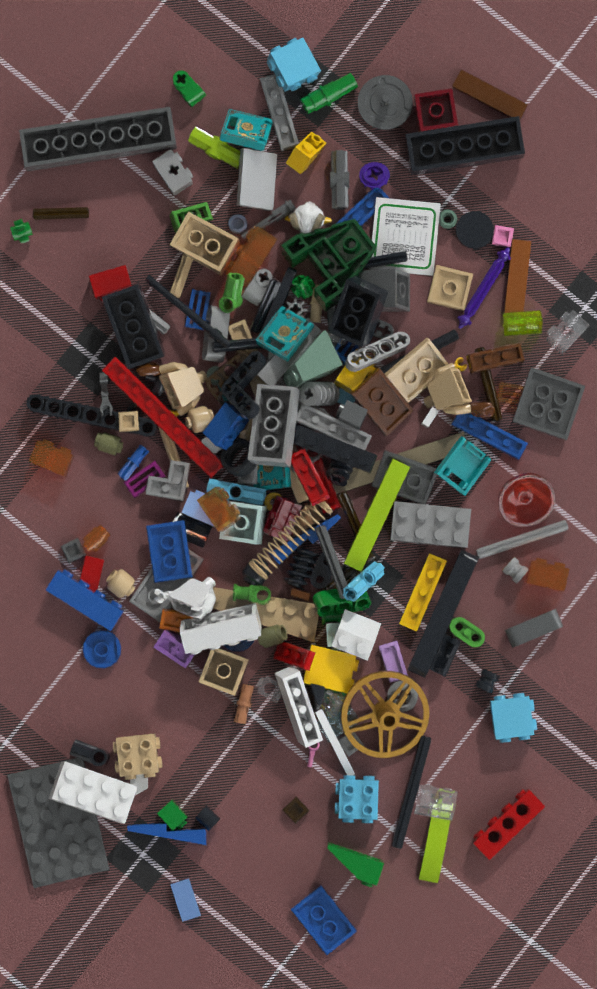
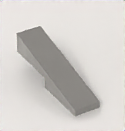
[257,318,321,385]

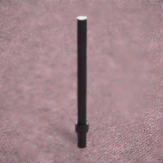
[145,275,232,349]

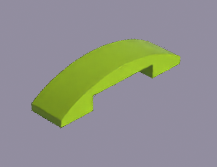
[419,803,452,883]

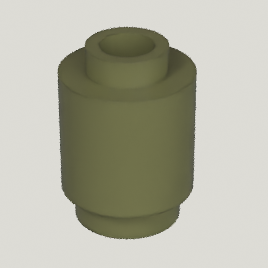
[94,432,124,456]
[258,624,287,648]

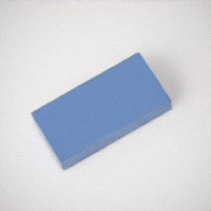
[170,878,201,922]

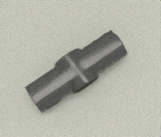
[330,150,349,210]

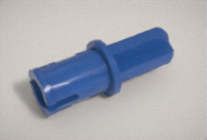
[118,445,149,480]

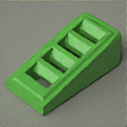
[170,202,213,233]

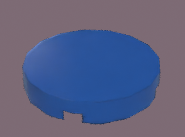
[83,630,121,668]

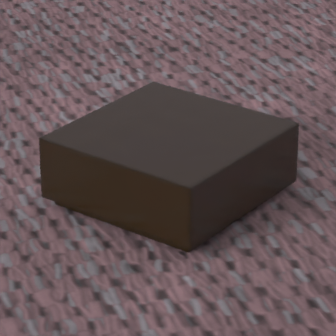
[282,796,310,824]

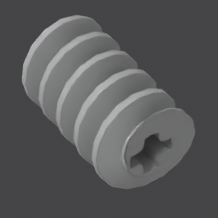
[299,381,340,406]

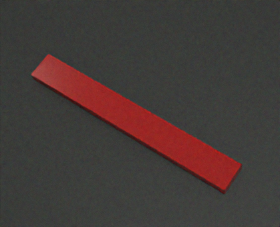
[102,357,223,478]

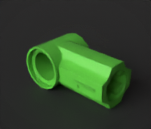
[219,273,245,313]

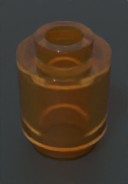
[82,524,111,552]

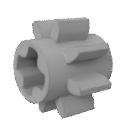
[286,298,307,318]

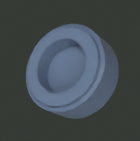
[228,214,247,234]

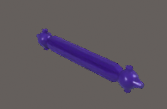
[457,247,511,329]

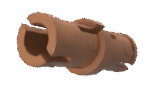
[234,684,254,724]

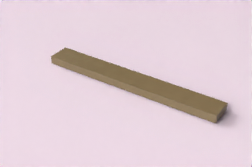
[332,432,467,494]

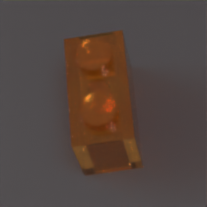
[29,439,75,478]
[197,487,241,532]
[526,558,570,592]

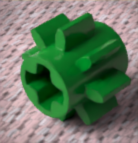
[10,219,33,244]
[290,275,316,299]

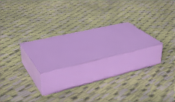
[379,641,408,683]

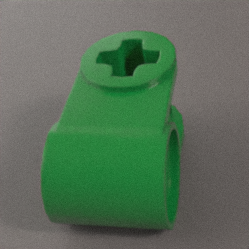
[173,70,206,108]

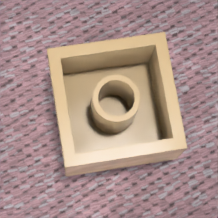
[199,648,249,696]

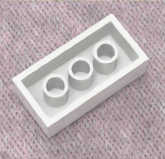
[180,603,261,655]
[49,761,137,824]

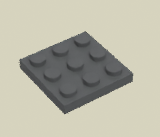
[512,367,585,440]

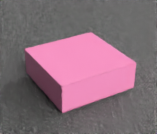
[492,225,514,248]

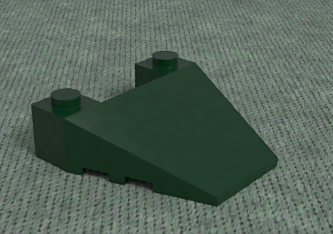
[281,219,377,312]

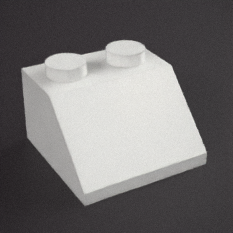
[331,609,381,661]

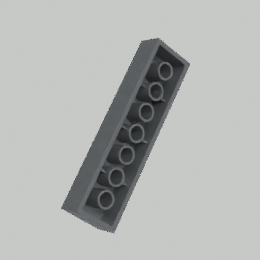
[19,107,177,172]

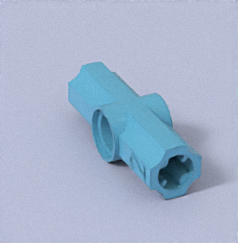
[206,478,266,506]
[343,561,384,602]

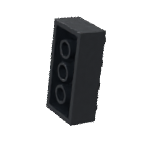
[102,282,166,369]

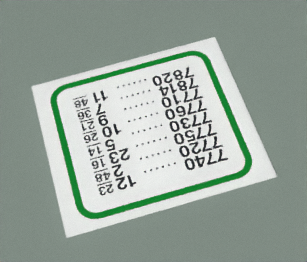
[369,197,441,276]

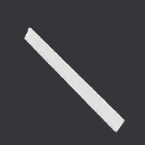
[315,709,355,775]

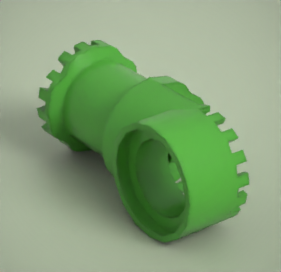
[233,584,271,605]

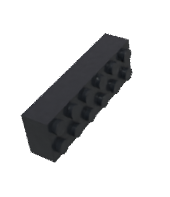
[405,116,525,176]

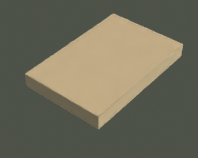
[385,338,448,403]

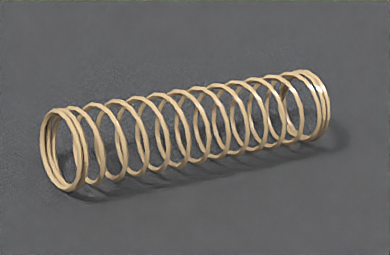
[249,501,333,580]

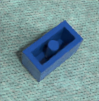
[203,402,249,450]

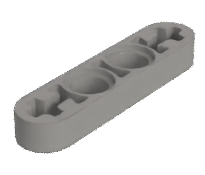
[345,331,410,372]

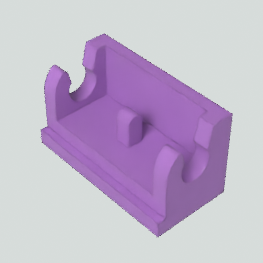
[154,630,195,669]

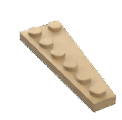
[213,587,319,642]

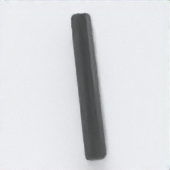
[315,525,347,599]

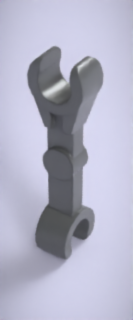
[99,373,113,416]

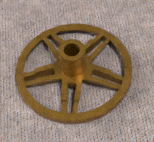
[341,671,429,758]

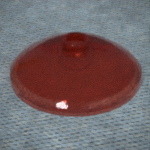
[498,473,555,527]

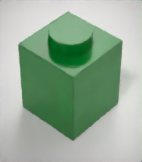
[157,799,188,831]

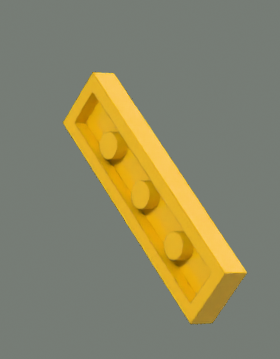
[399,553,447,632]

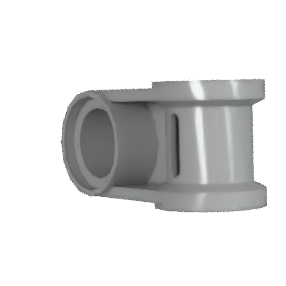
[241,269,272,306]

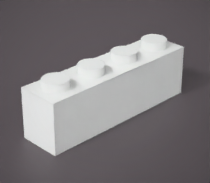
[274,666,323,748]

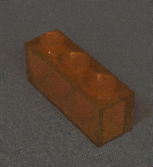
[225,226,277,287]

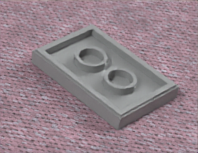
[237,148,277,211]

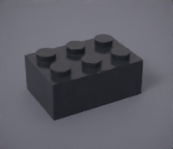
[328,276,389,347]

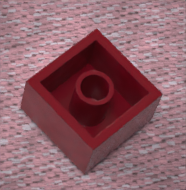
[414,88,458,132]

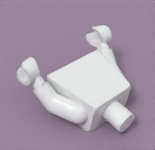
[154,577,216,621]

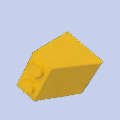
[303,645,359,694]

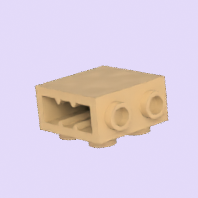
[113,733,162,780]

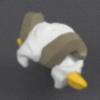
[285,201,332,234]

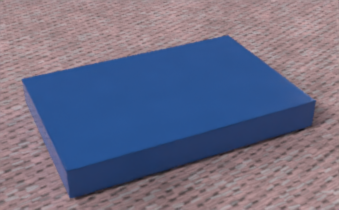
[146,520,193,583]
[291,885,357,955]

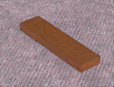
[504,239,531,317]

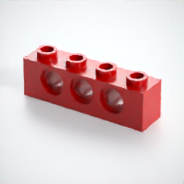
[472,789,545,860]

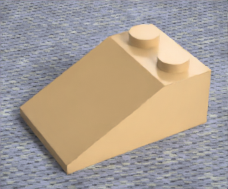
[170,212,240,276]

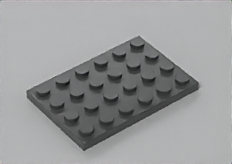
[7,758,110,888]

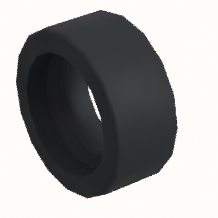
[221,438,257,477]

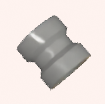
[502,557,529,584]

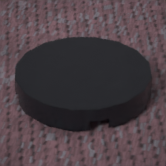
[455,211,494,250]

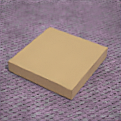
[427,265,473,311]

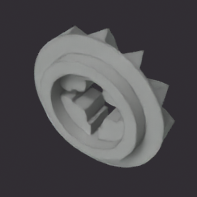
[387,681,418,712]

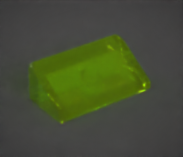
[503,310,543,336]

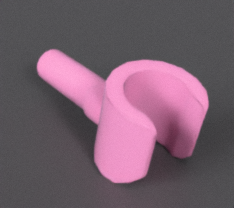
[307,742,319,767]

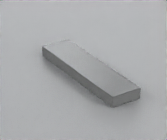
[260,74,299,151]
[296,403,372,450]

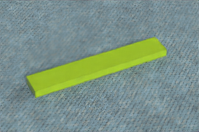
[343,459,410,571]

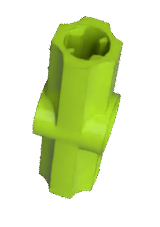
[188,127,241,169]

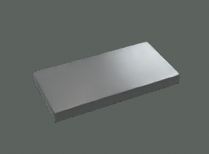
[129,549,204,622]

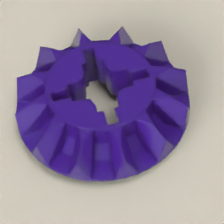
[359,162,390,190]

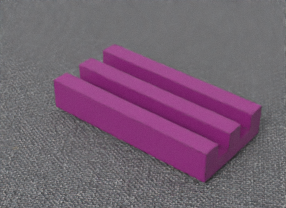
[123,461,166,498]

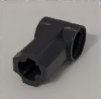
[70,739,110,766]

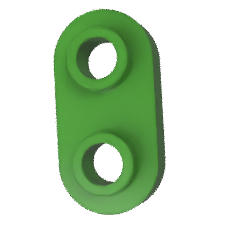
[449,617,485,647]

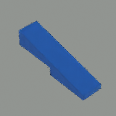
[269,514,341,565]
[127,823,207,845]

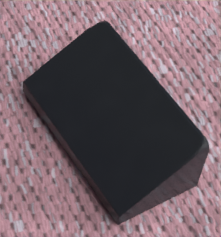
[173,512,213,548]
[307,683,325,713]

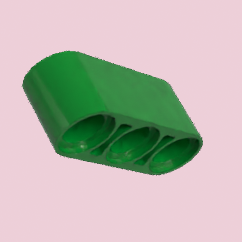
[312,589,371,617]

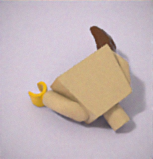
[424,357,495,418]
[136,362,207,417]

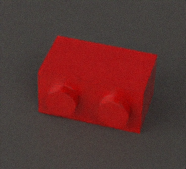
[89,265,131,302]

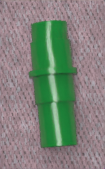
[300,73,358,114]

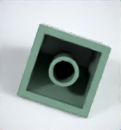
[283,330,342,388]

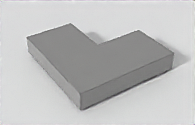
[146,460,190,501]

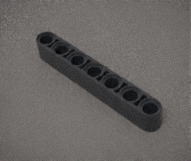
[26,395,157,437]
[407,549,479,678]

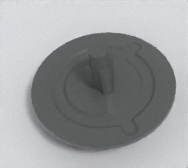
[358,75,413,130]

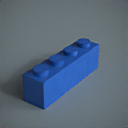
[46,569,124,631]

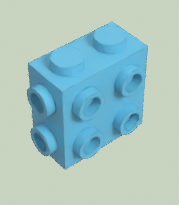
[267,38,321,92]
[490,693,537,743]
[335,775,379,823]

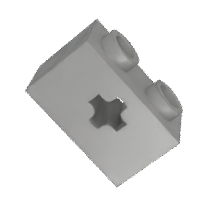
[152,149,193,196]

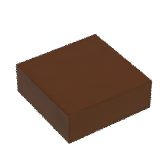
[290,588,311,601]

